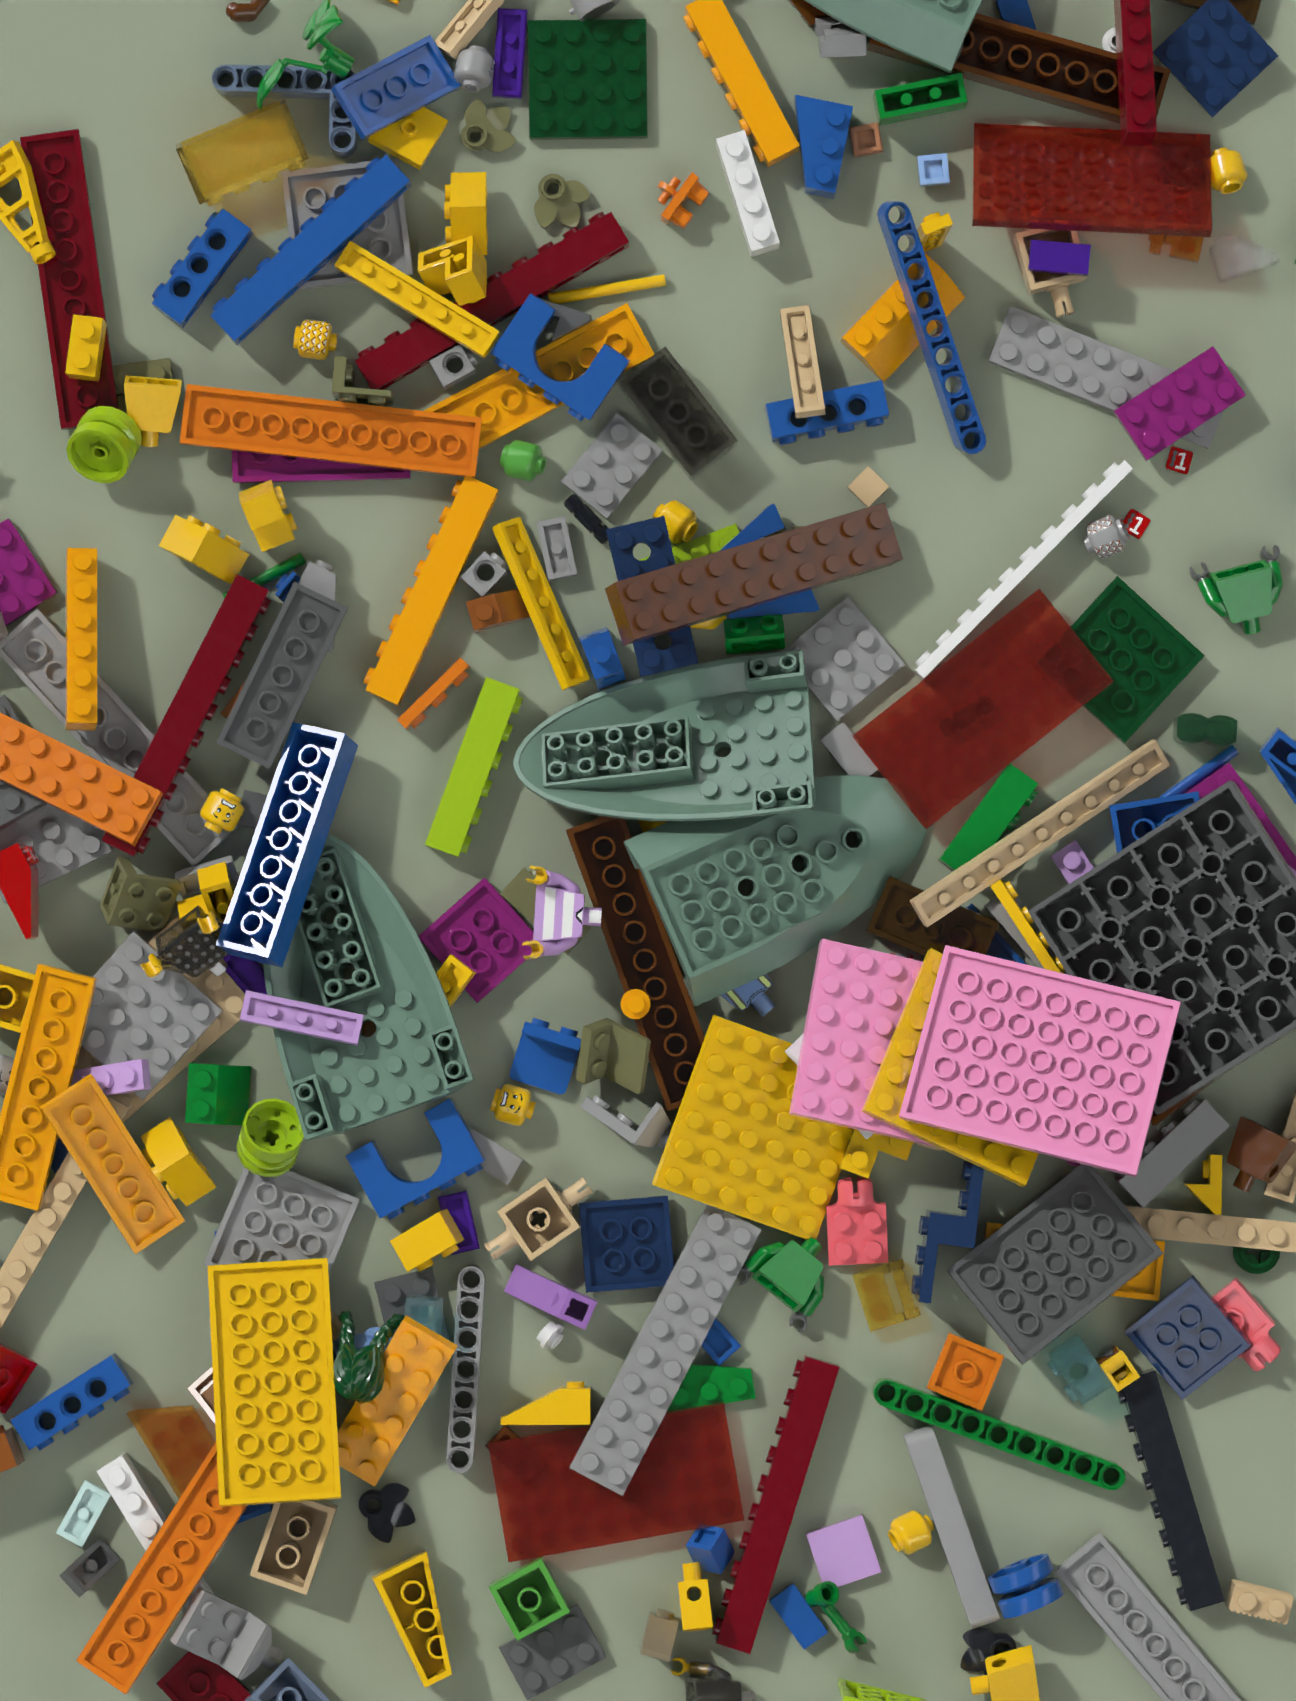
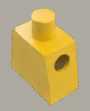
[124,375,182,447]
[678,1562,713,1632]
[969,1645,1040,1701]

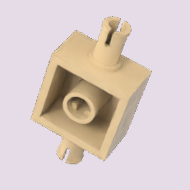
[1013,198,1089,317]
[484,1177,594,1261]

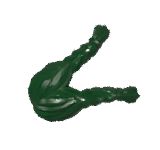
[333,1311,405,1403]

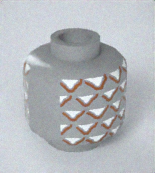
[1083,515,1130,559]

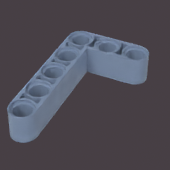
[211,65,357,158]

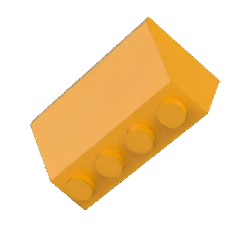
[841,252,965,383]

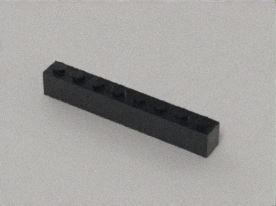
[1116,1368,1225,1611]

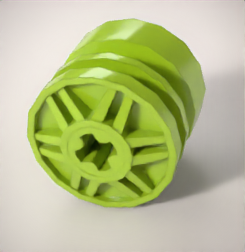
[236,1098,304,1177]

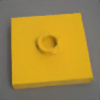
[368,107,449,170]

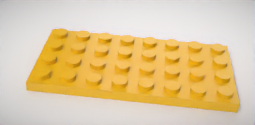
[207,1258,341,1507]

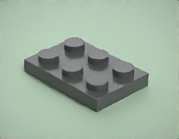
[374,1267,451,1341]
[499,1603,606,1701]

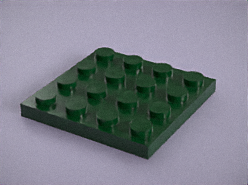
[528,19,648,140]
[1036,576,1205,744]

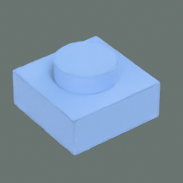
[917,153,950,187]

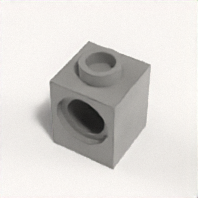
[429,344,478,390]
[461,551,507,597]

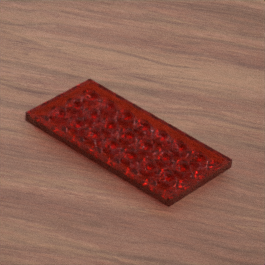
[972,123,1212,237]
[852,589,1114,829]
[488,1402,744,1562]

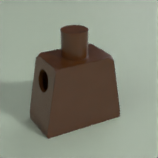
[1227,1116,1296,1193]

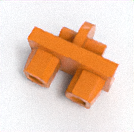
[657,172,709,229]

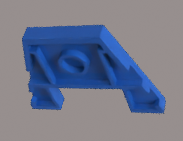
[718,504,820,619]

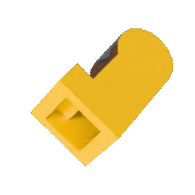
[1095,1345,1140,1392]

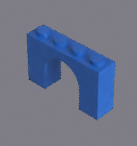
[491,293,631,422]
[346,1097,486,1220]

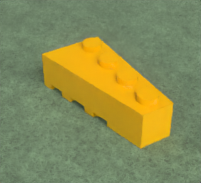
[371,1550,452,1688]

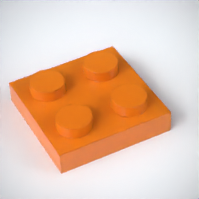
[926,1332,1004,1411]

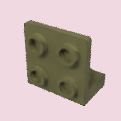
[332,356,394,407]
[99,856,181,932]
[576,1018,651,1094]

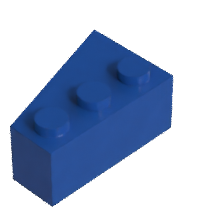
[794,94,853,199]
[1259,727,1296,804]

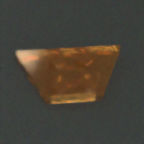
[127,1404,216,1499]

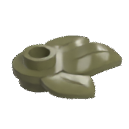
[461,98,516,153]
[534,174,590,229]

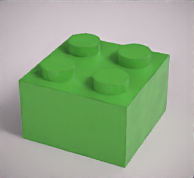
[489,1555,571,1641]

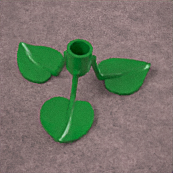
[256,0,355,110]

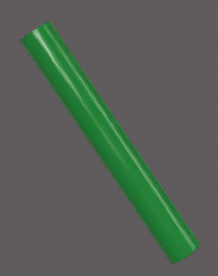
[222,552,306,598]

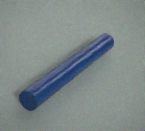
[1160,745,1239,797]

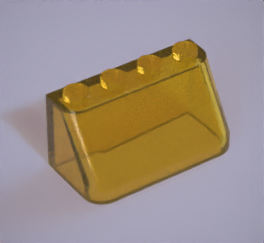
[176,99,309,206]

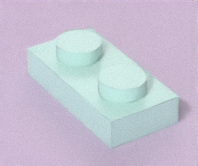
[56,1479,111,1547]

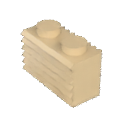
[1225,1579,1294,1625]

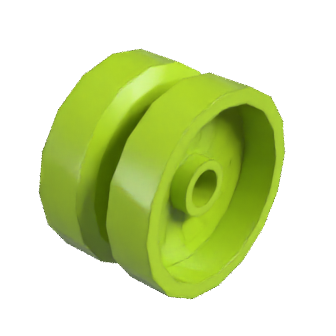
[66,406,142,483]

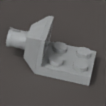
[580,1095,672,1149]
[170,1587,283,1680]

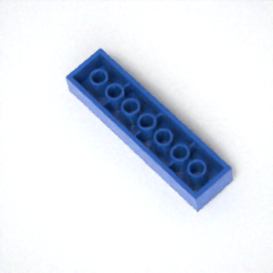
[216,722,358,968]

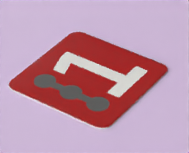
[1165,446,1194,474]
[1123,509,1151,539]

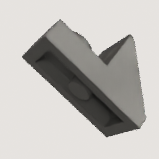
[541,299,592,342]
[59,1538,120,1598]

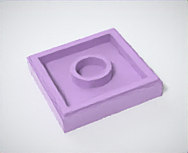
[805,1514,881,1587]

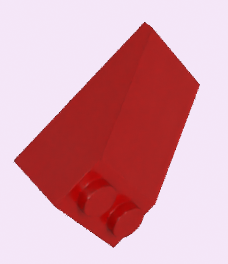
[0,843,39,940]

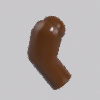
[226,0,270,23]

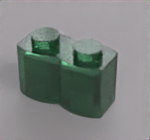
[1173,713,1238,747]

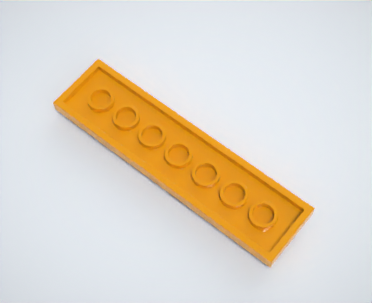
[424,303,655,449]
[0,963,98,1211]

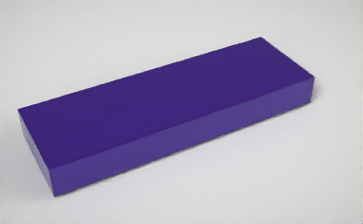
[492,8,528,100]

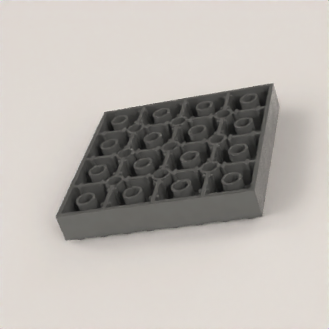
[1028,780,1296,1115]

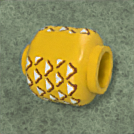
[293,319,338,360]

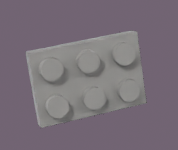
[561,413,663,520]

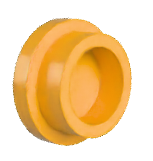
[620,989,650,1019]

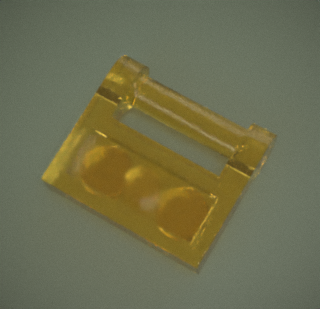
[852,1258,921,1332]

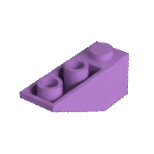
[504,1264,598,1330]

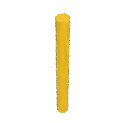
[548,274,666,304]

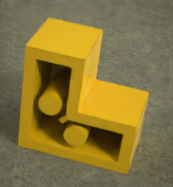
[444,172,488,255]
[418,235,487,306]
[239,480,298,552]
[159,515,249,585]
[177,861,235,945]
[140,1117,216,1207]
[839,1129,914,1178]

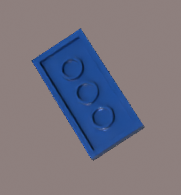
[331,35,461,140]

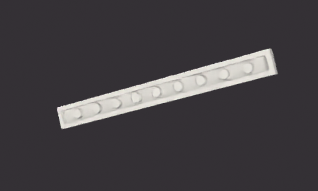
[914,460,1133,680]

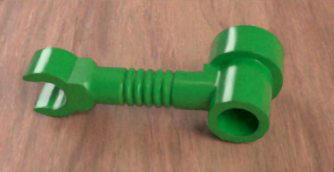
[806,1581,867,1653]

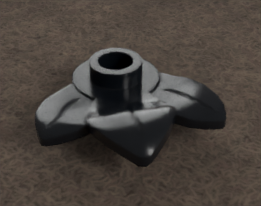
[359,1483,416,1543]
[960,1627,1016,1675]

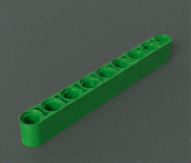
[872,1378,1125,1491]

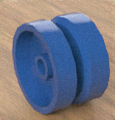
[987,1553,1064,1619]

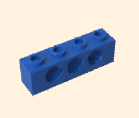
[152,208,253,328]
[765,380,889,445]
[10,1353,133,1451]

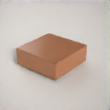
[849,122,883,158]

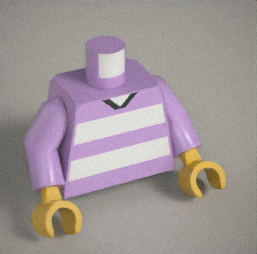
[522,865,602,959]

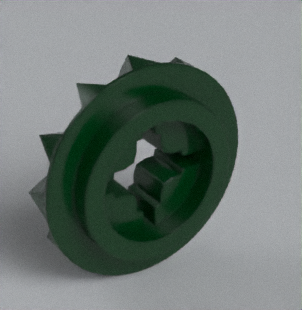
[1233,1246,1280,1274]

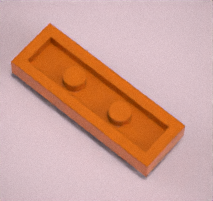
[397,657,470,730]

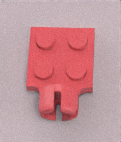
[826,1177,888,1266]
[1212,1277,1281,1372]

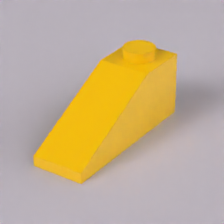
[500,1381,591,1425]

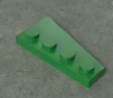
[666,1364,756,1414]

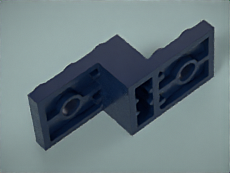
[606,516,699,677]
[911,1161,984,1303]

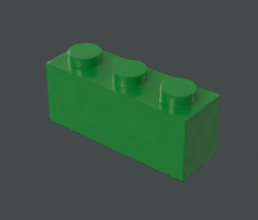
[873,73,968,126]

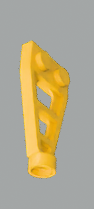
[0,140,56,264]

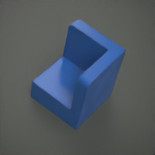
[686,1523,735,1574]

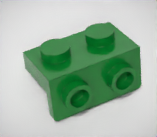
[723,614,785,654]

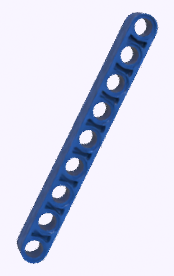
[877,201,986,454]

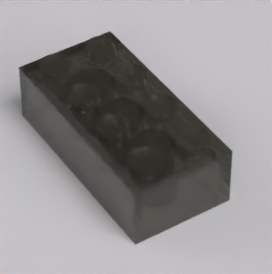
[618,346,738,481]

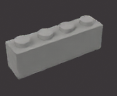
[1116,1099,1230,1208]

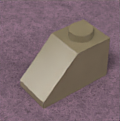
[640,1609,679,1662]

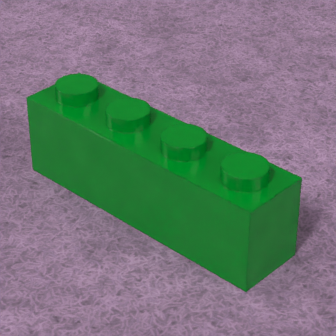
[938,763,1038,871]

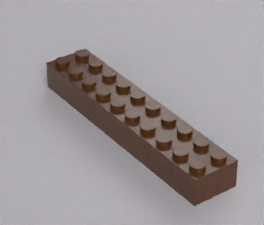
[867,13,1171,124]
[605,503,903,646]
[566,816,705,1111]

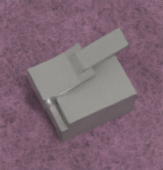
[815,17,866,58]

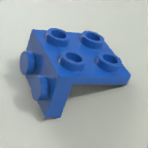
[509,1018,581,1094]

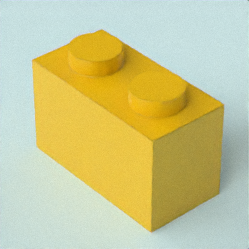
[65,314,107,382]
[390,1209,465,1273]

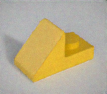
[1183,1154,1222,1215]

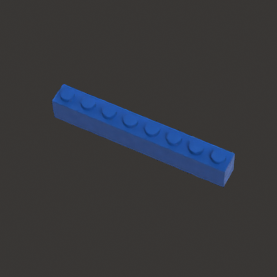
[210,155,411,345]

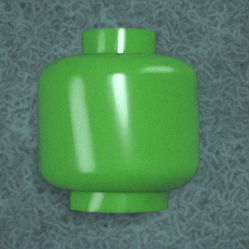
[500,440,546,481]

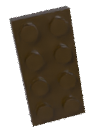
[866,876,1000,956]

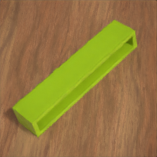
[425,677,523,858]

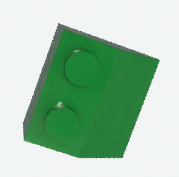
[185,1063,252,1126]

